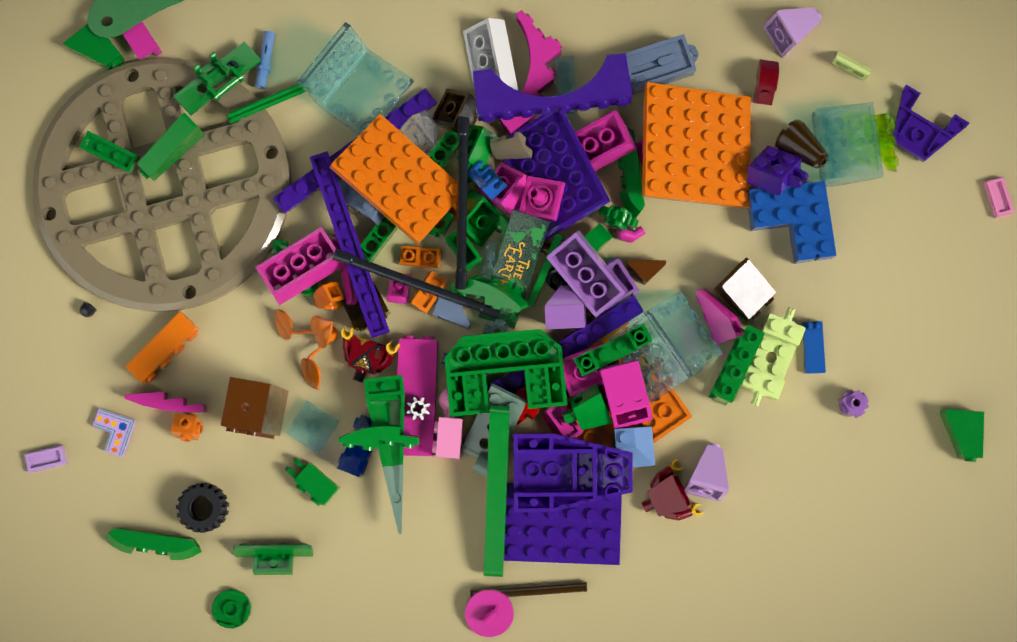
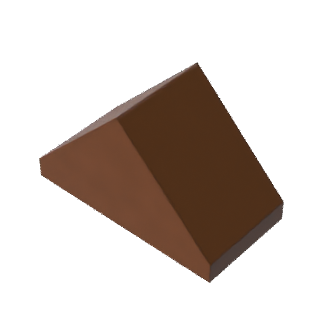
[626,260,666,285]

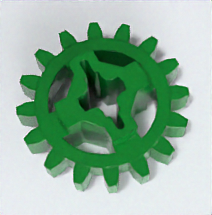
[597,205,639,231]

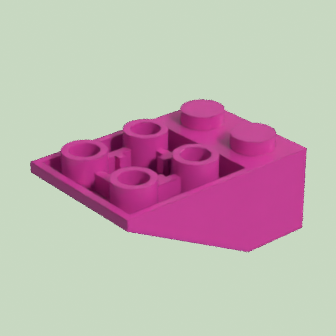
[600,359,653,429]

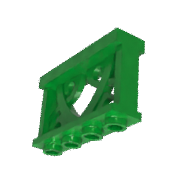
[708,325,765,406]

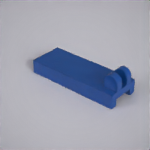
[802,321,826,374]

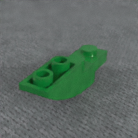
[450,275,528,313]
[338,425,419,451]

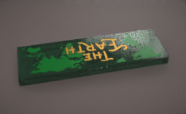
[478,209,551,329]

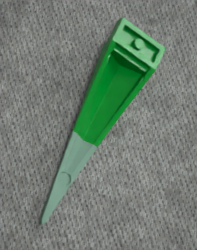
[364,375,405,534]

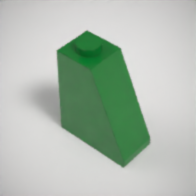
[63,24,125,70]
[940,409,984,462]

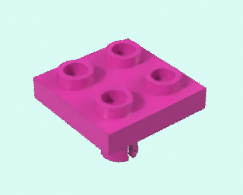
[519,176,565,221]

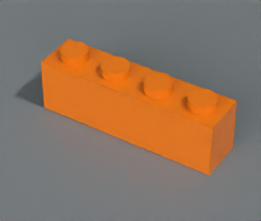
[125,311,200,384]

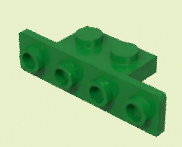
[233,543,313,575]

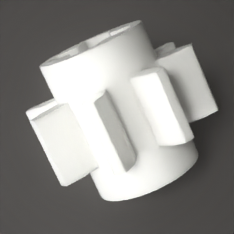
[407,397,430,420]

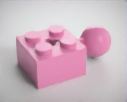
[432,388,464,459]

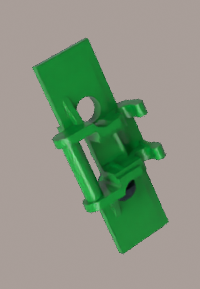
[173,42,262,116]

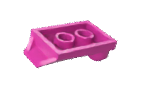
[563,340,620,397]

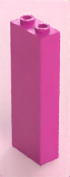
[397,335,438,457]

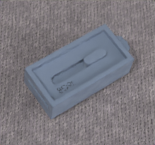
[626,34,698,95]

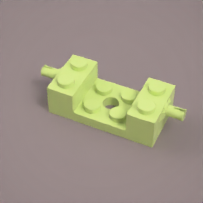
[740,307,806,406]

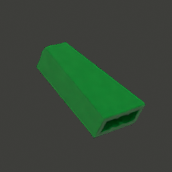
[137,112,205,181]

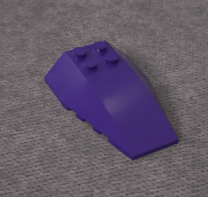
[514,433,633,512]

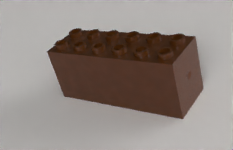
[221,377,289,439]

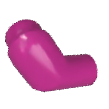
[616,226,646,243]

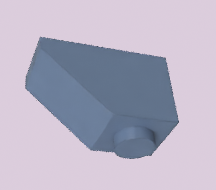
[432,297,470,330]

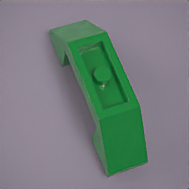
[573,323,653,376]

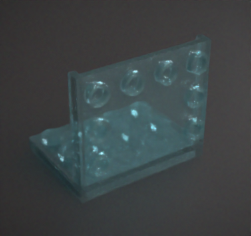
[297,22,414,135]
[608,291,723,403]

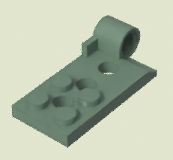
[461,384,527,478]

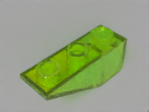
[863,113,898,172]

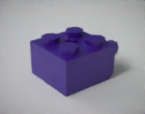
[747,146,809,196]

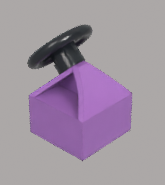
[545,268,587,329]

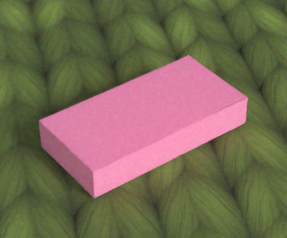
[983,177,1015,219]

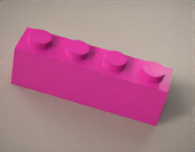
[576,110,637,171]
[255,227,345,306]

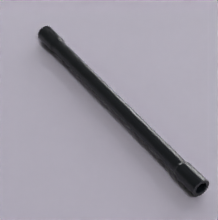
[455,117,470,290]
[332,248,500,319]

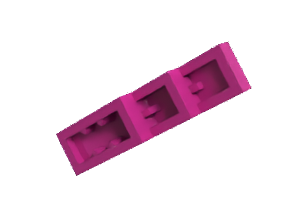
[124,392,207,413]

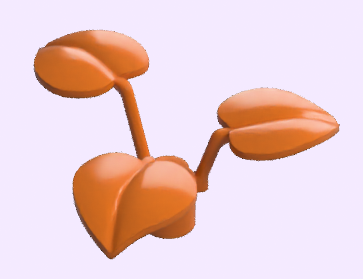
[275,309,338,390]

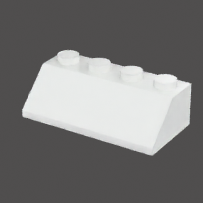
[463,18,518,91]

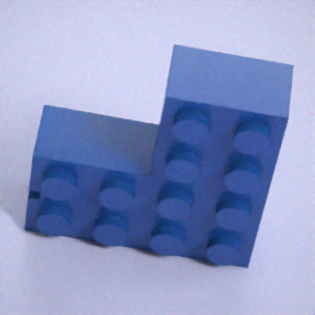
[748,181,837,264]

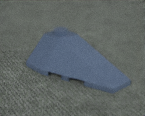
[337,176,385,226]

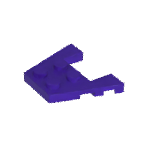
[891,84,969,162]

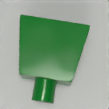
[562,384,612,430]

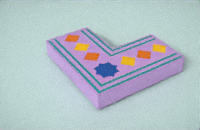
[92,408,137,457]

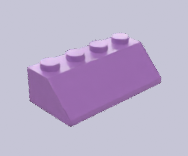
[546,231,628,317]

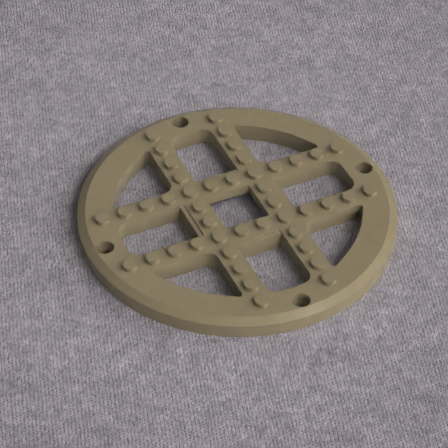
[33,58,291,312]

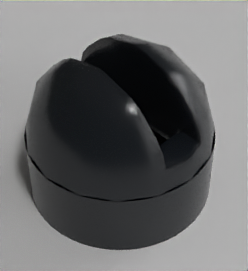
[80,301,97,317]

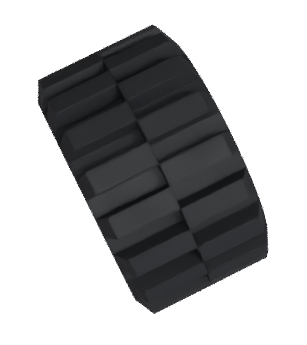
[176,483,229,533]

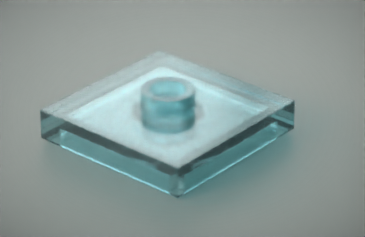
[286,400,340,454]

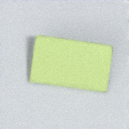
[832,51,871,80]

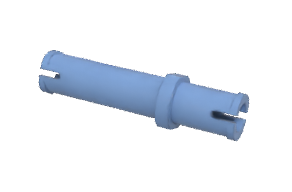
[255,31,275,89]

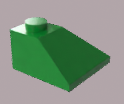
[467,189,502,247]

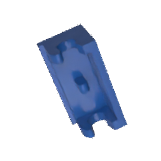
[468,161,507,200]

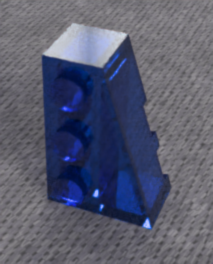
[337,414,374,477]

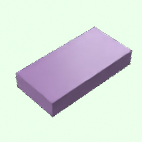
[24,445,68,473]

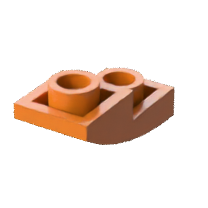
[399,246,442,269]

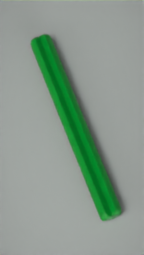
[227,78,315,123]

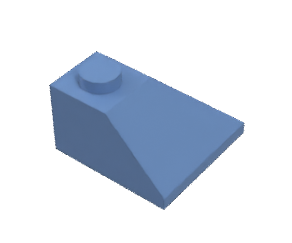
[613,427,655,467]

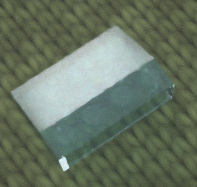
[812,102,884,187]

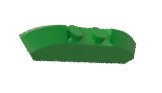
[618,127,645,218]
[104,528,202,560]

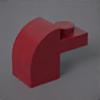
[753,59,779,105]

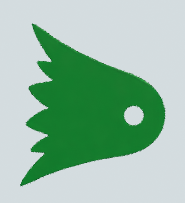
[87,0,184,38]

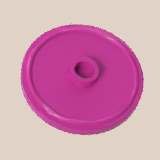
[465,589,514,637]

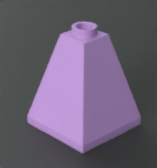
[763,7,822,58]
[684,443,729,502]

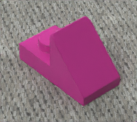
[387,274,411,304]

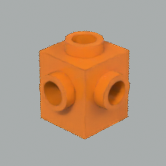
[170,412,203,442]

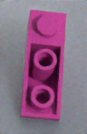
[696,288,743,345]

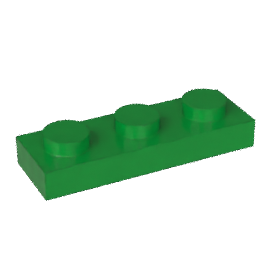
[79,131,140,174]

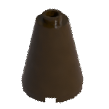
[775,120,829,169]

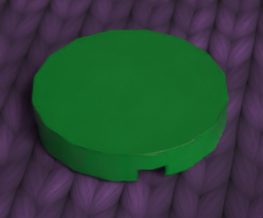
[212,589,251,629]

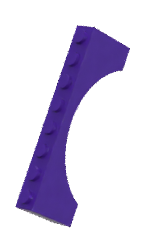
[473,53,632,123]

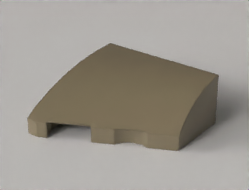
[490,132,532,160]

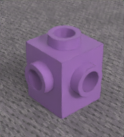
[838,389,869,418]

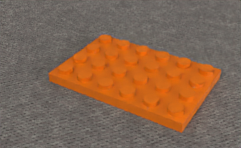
[329,114,458,245]

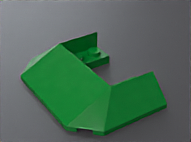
[444,329,567,417]

